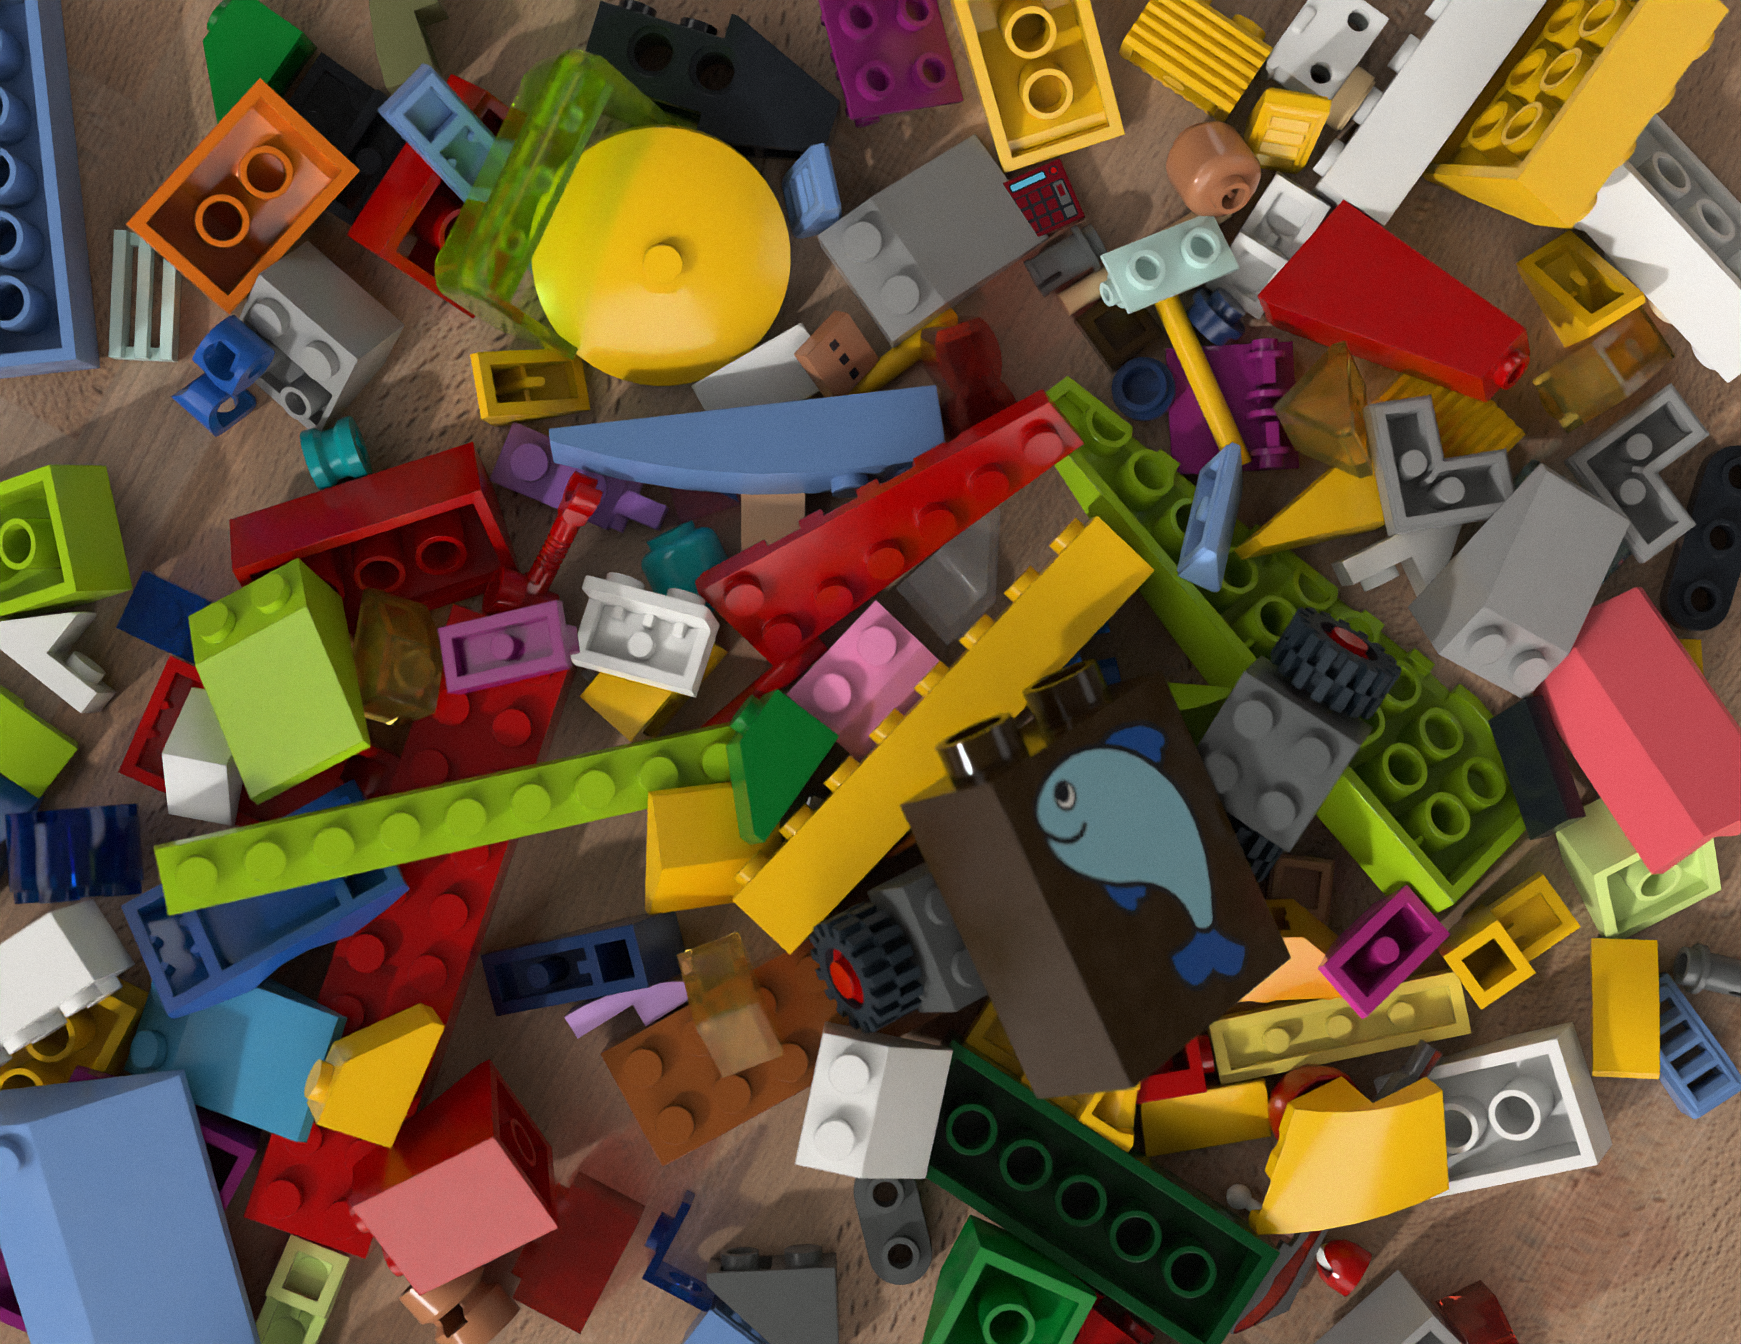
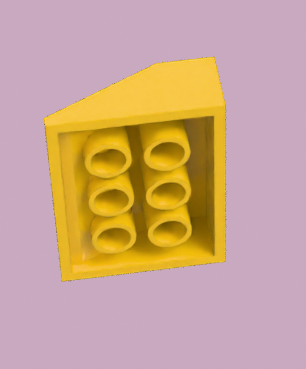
[1421,0,1729,229]

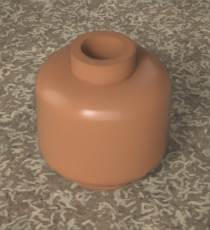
[1165,121,1261,218]

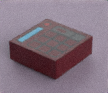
[1003,158,1085,237]

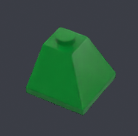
[922,1214,1097,1344]

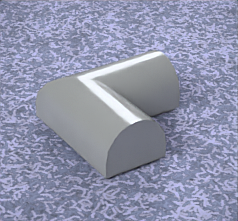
[1563,383,1710,564]
[1362,395,1515,536]

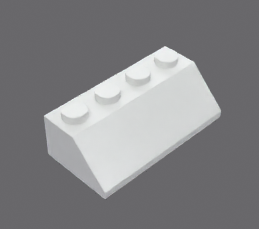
[1574,114,1741,383]

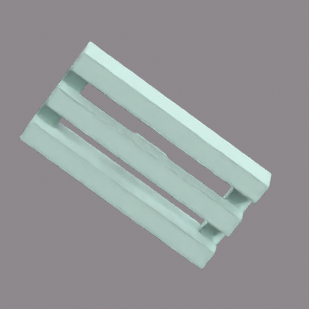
[108,230,182,362]

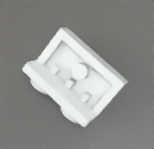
[571,572,720,698]

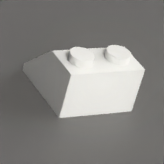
[795,1021,953,1179]

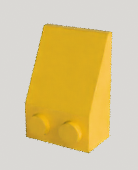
[950,0,1125,173]

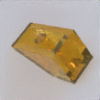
[1531,305,1676,434]
[352,587,443,728]

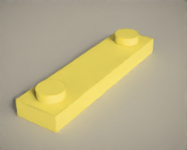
[1207,968,1472,1085]

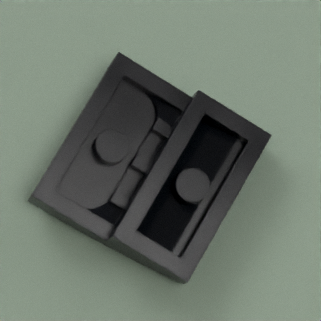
[288,52,406,226]

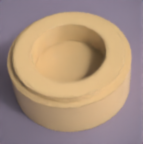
[1325,65,1376,131]

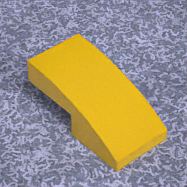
[1590,938,1660,1079]

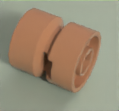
[398,1265,520,1344]

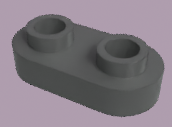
[854,1177,932,1285]

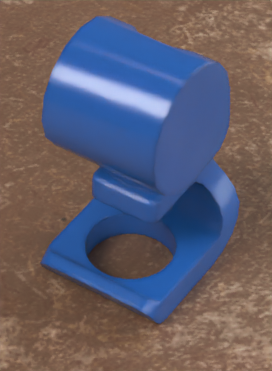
[171,315,275,437]

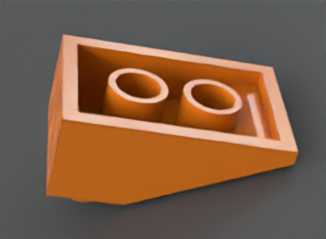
[125,78,360,314]

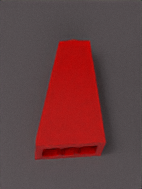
[1257,200,1530,403]

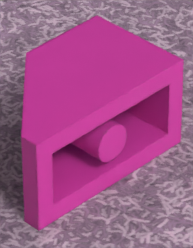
[1317,885,1451,1019]

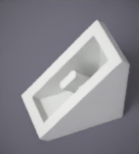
[162,687,243,826]

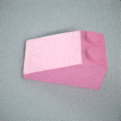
[787,600,939,762]

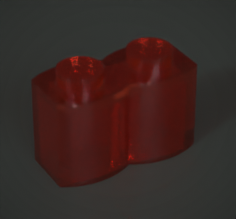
[920,315,1017,441]

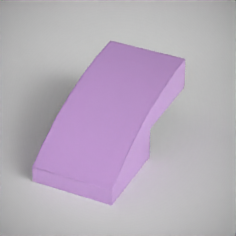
[564,974,705,1039]

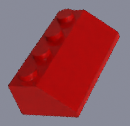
[229,442,521,635]

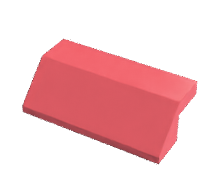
[1532,587,1741,874]

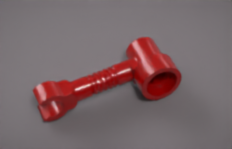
[482,471,603,616]

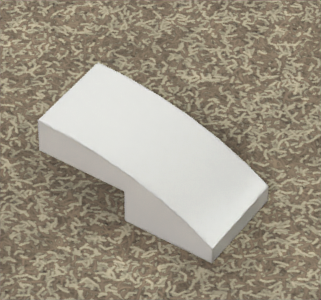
[1205,171,1331,319]

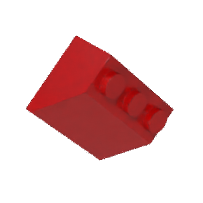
[346,74,573,319]

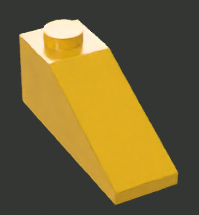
[1234,436,1385,560]

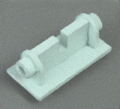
[1099,216,1240,314]

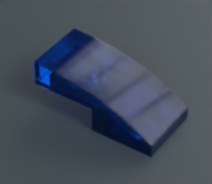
[116,570,217,664]

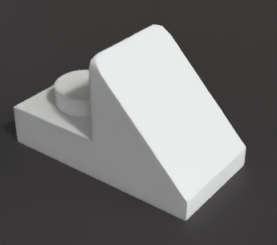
[1331,524,1462,597]
[0,612,116,713]

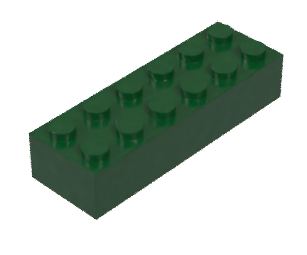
[926,1028,1280,1344]

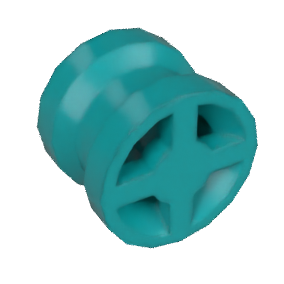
[300,416,372,491]

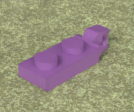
[489,422,669,533]

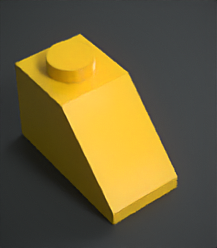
[304,1003,445,1148]

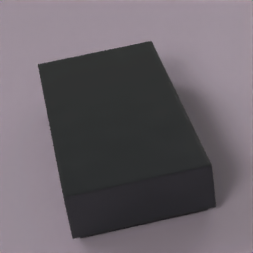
[1488,695,1586,840]

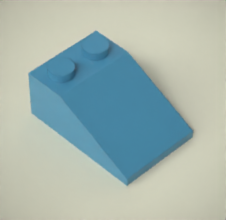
[124,977,347,1142]

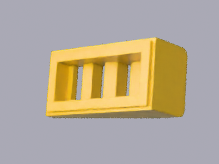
[1243,87,1332,174]

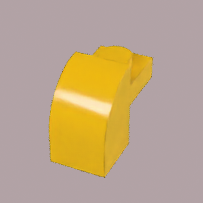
[1437,871,1581,1010]

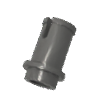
[1023,224,1107,297]
[1673,943,1741,998]

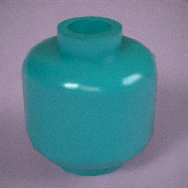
[641,520,729,612]

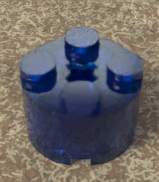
[4,803,144,904]

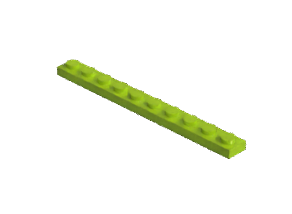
[154,722,736,916]

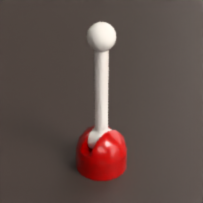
[1226,1184,1372,1297]

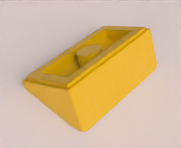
[1137,1077,1271,1157]

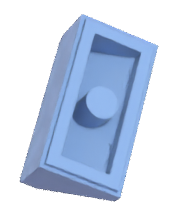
[1177,442,1243,592]

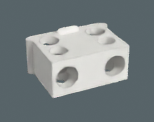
[1259,0,1389,100]

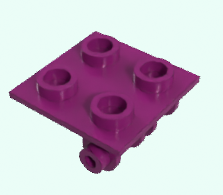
[818,0,964,128]
[1165,338,1299,475]

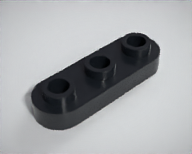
[1660,445,1741,631]

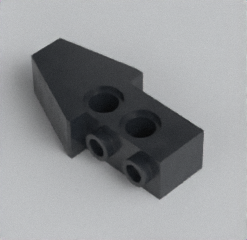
[578,0,841,161]

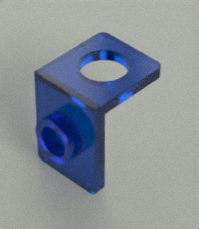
[642,1190,715,1312]

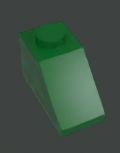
[203,0,317,124]
[726,689,839,845]

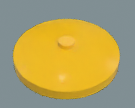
[531,124,791,386]

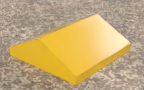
[645,781,782,915]

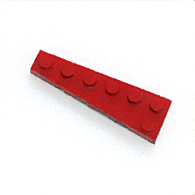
[695,389,1084,667]

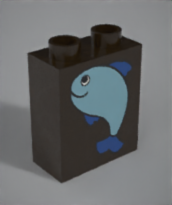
[900,659,1291,1099]

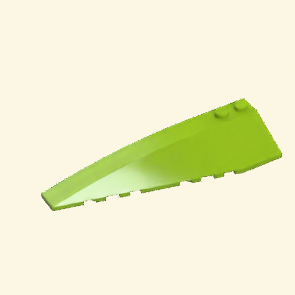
[1046,376,1526,915]

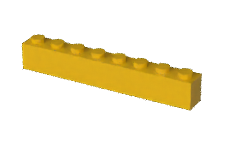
[732,516,1155,954]

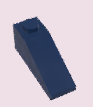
[480,911,690,1016]

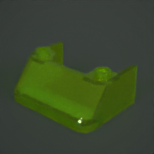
[435,48,680,360]

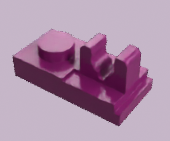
[438,600,580,694]

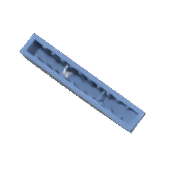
[549,385,945,498]

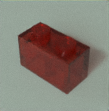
[511,1171,646,1334]

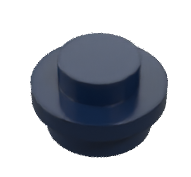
[1186,287,1246,347]
[1111,357,1176,422]

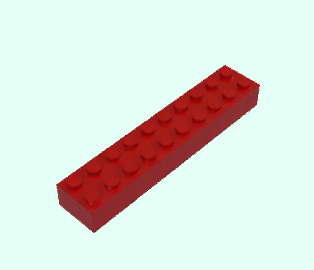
[243,604,578,1259]

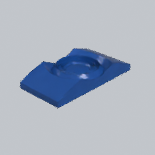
[121,779,409,1019]

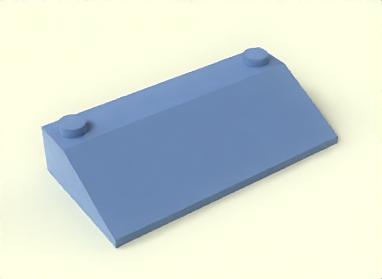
[0,1069,261,1344]

